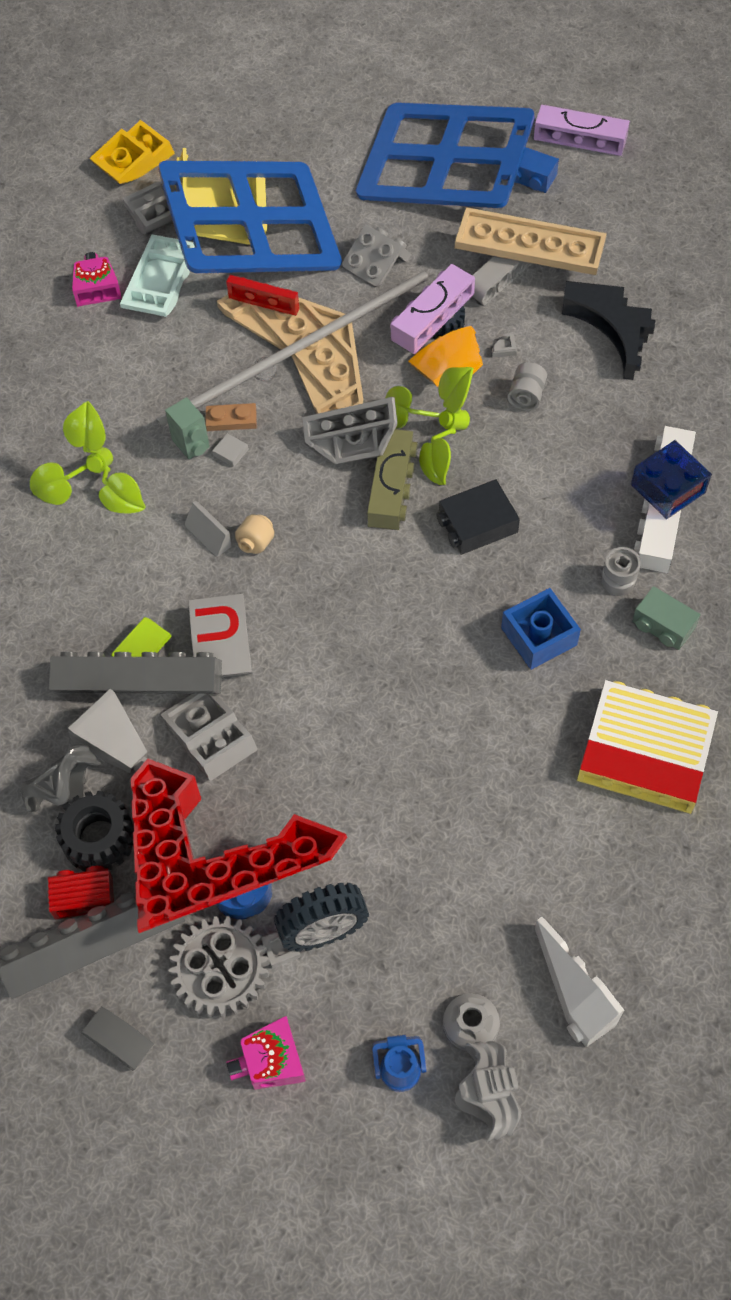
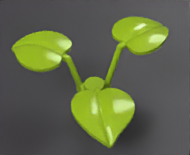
[385,367,474,485]
[30,401,146,514]

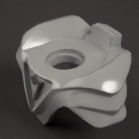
[455,1041,522,1143]

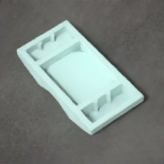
[120,234,195,317]

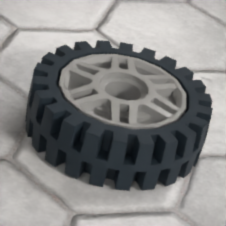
[274,883,369,952]

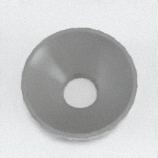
[443,993,500,1051]

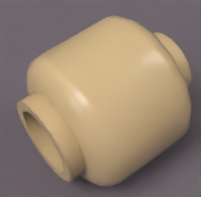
[235,515,274,554]

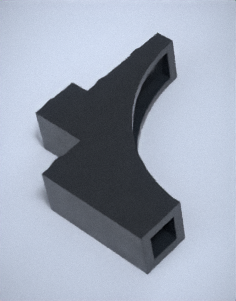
[561,281,656,380]

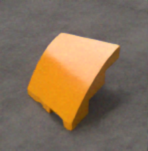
[408,326,483,387]

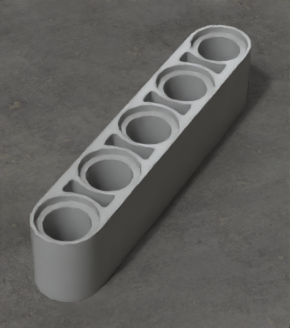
[472,256,532,305]

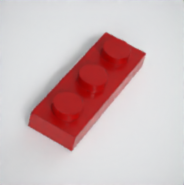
[226,275,300,316]

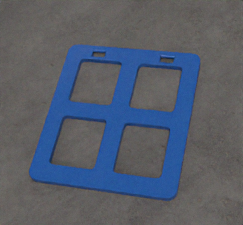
[356,103,535,208]
[158,161,342,273]

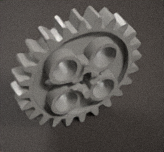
[168,916,270,1018]

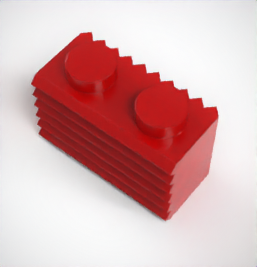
[48,866,114,919]

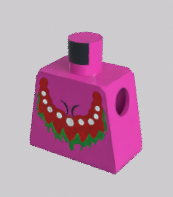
[72,252,122,307]
[226,1016,305,1089]

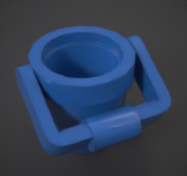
[372,1034,427,1092]

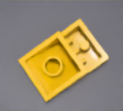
[90,120,175,184]

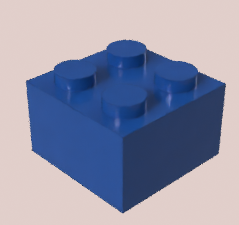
[501,588,581,670]

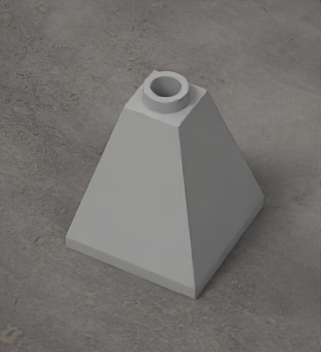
[68,689,148,773]

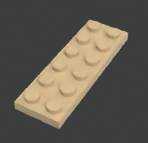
[455,207,607,275]

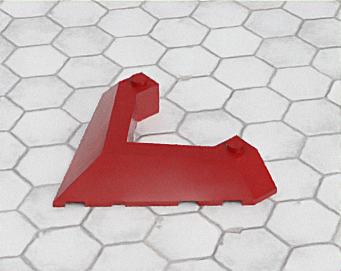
[131,759,347,933]

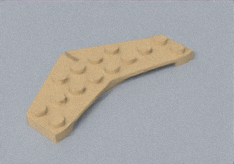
[217,295,363,414]

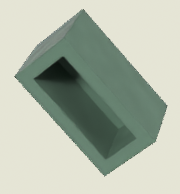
[165,397,210,460]
[632,586,701,650]

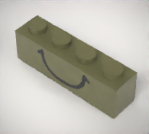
[367,429,418,530]

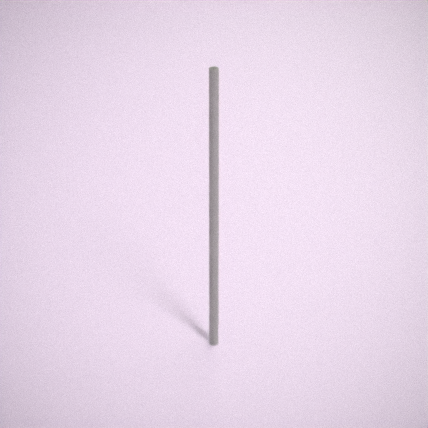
[156,271,429,428]

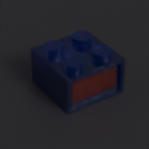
[631,440,712,520]

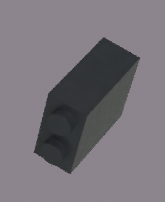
[436,479,520,555]

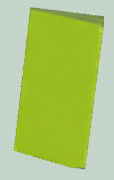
[111,617,172,657]

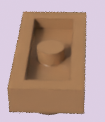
[206,403,257,431]

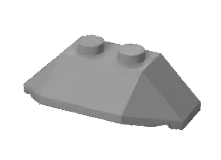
[302,397,397,465]

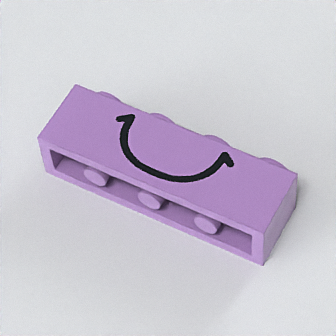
[534,105,630,156]
[390,264,475,354]

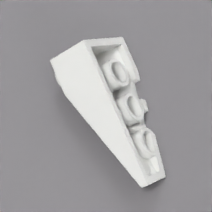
[535,917,624,1047]

